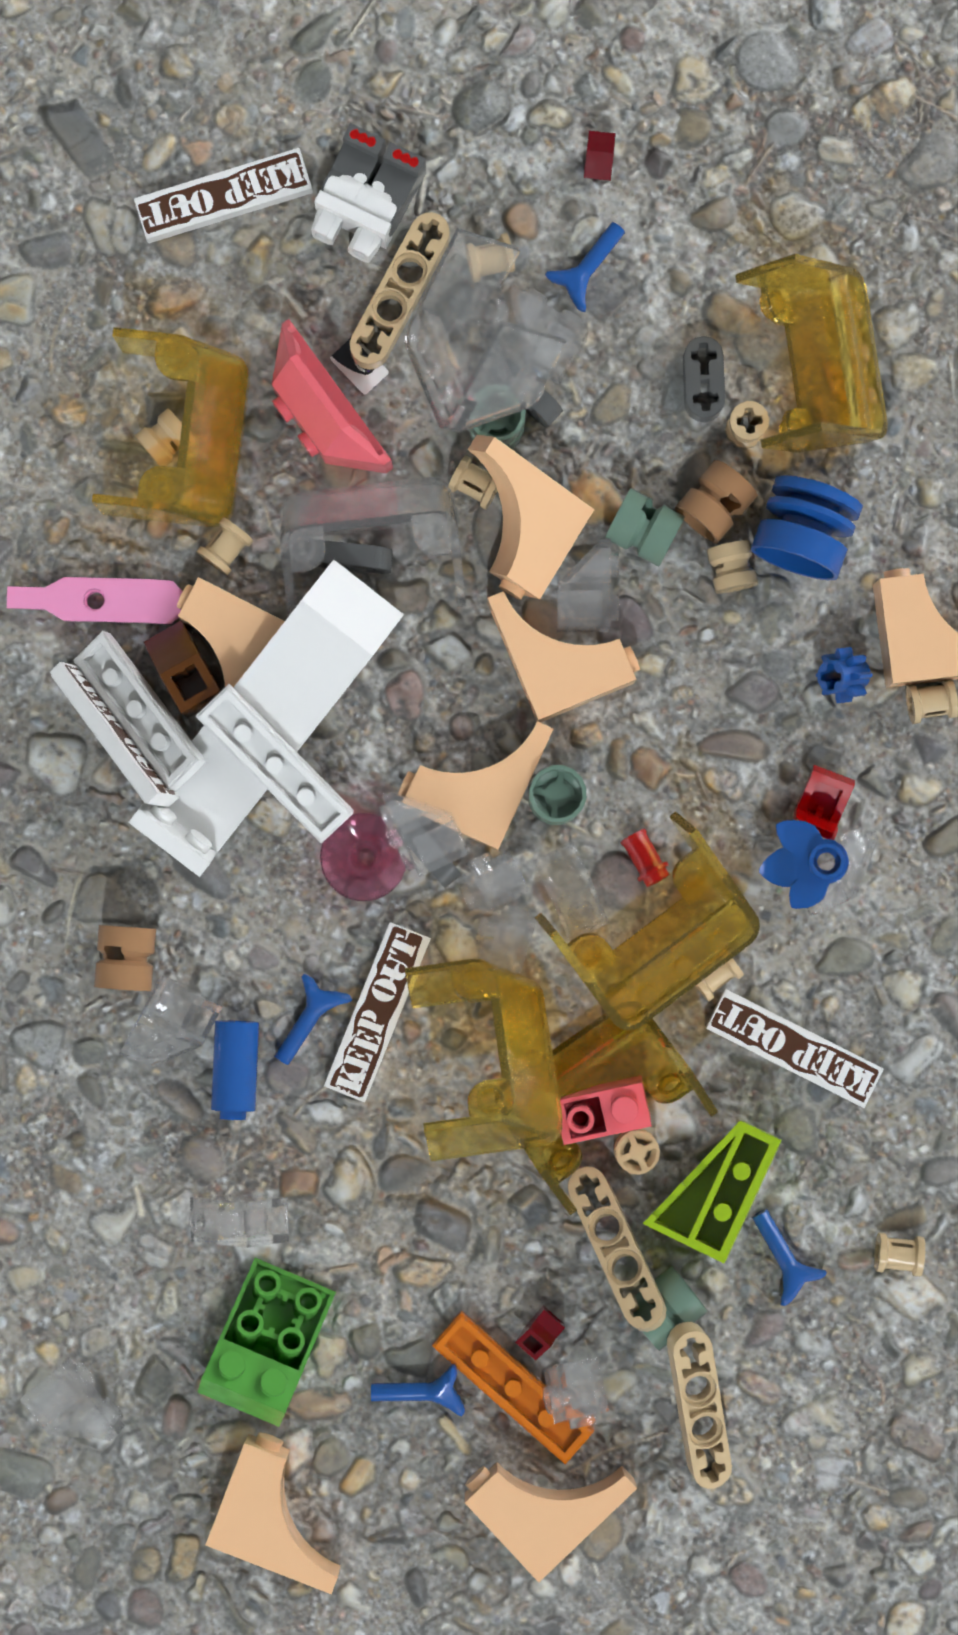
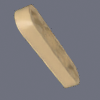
[350,212,450,370]
[568,1166,667,1332]
[667,1322,732,1489]

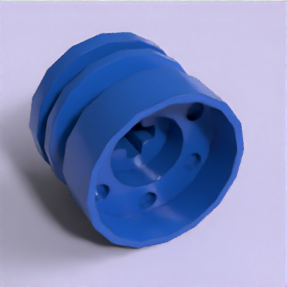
[751,475,863,581]

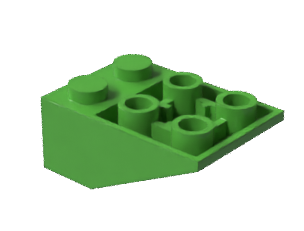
[198,1258,336,1427]

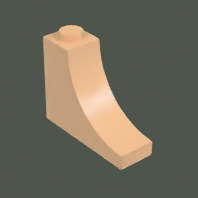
[468,435,594,600]
[873,568,958,688]
[177,577,285,688]
[487,591,640,723]
[398,721,553,851]
[205,1432,341,1594]
[465,1462,637,1582]

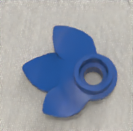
[759,820,849,909]

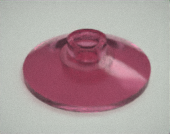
[320,813,408,901]

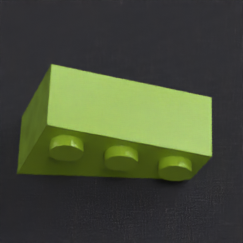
[642,1120,782,1263]

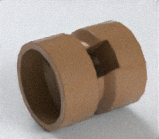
[675,460,758,544]
[94,925,156,991]

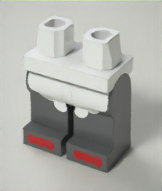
[311,123,426,263]

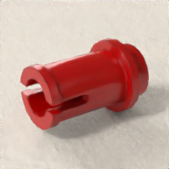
[620,828,670,888]

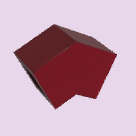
[584,130,616,181]
[515,1305,565,1361]

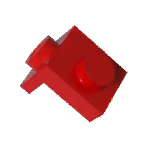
[793,765,855,840]

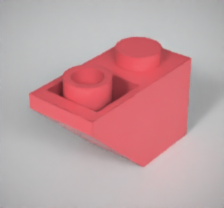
[554,1075,652,1145]

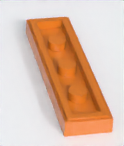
[432,1310,595,1465]

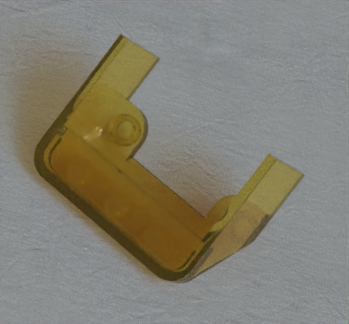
[735,254,888,453]
[92,327,250,527]
[534,811,760,1030]
[405,959,563,1162]
[495,1001,718,1215]

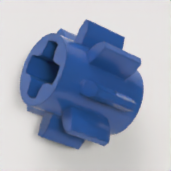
[816,647,873,703]

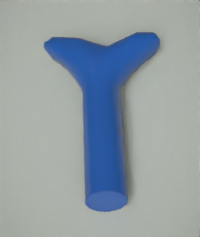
[545,222,625,312]
[274,974,353,1065]
[752,1209,827,1306]
[371,1364,465,1417]

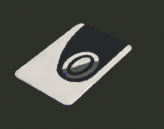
[330,338,389,395]

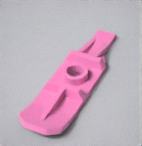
[7,577,183,625]

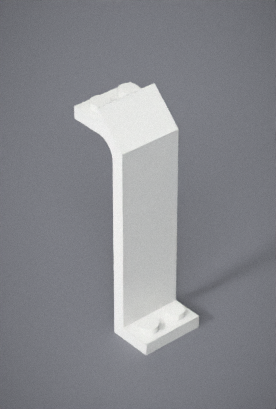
[128,560,404,877]

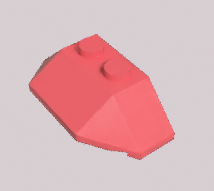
[272,319,393,473]

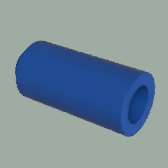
[211,1020,259,1120]

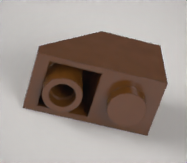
[144,620,222,718]

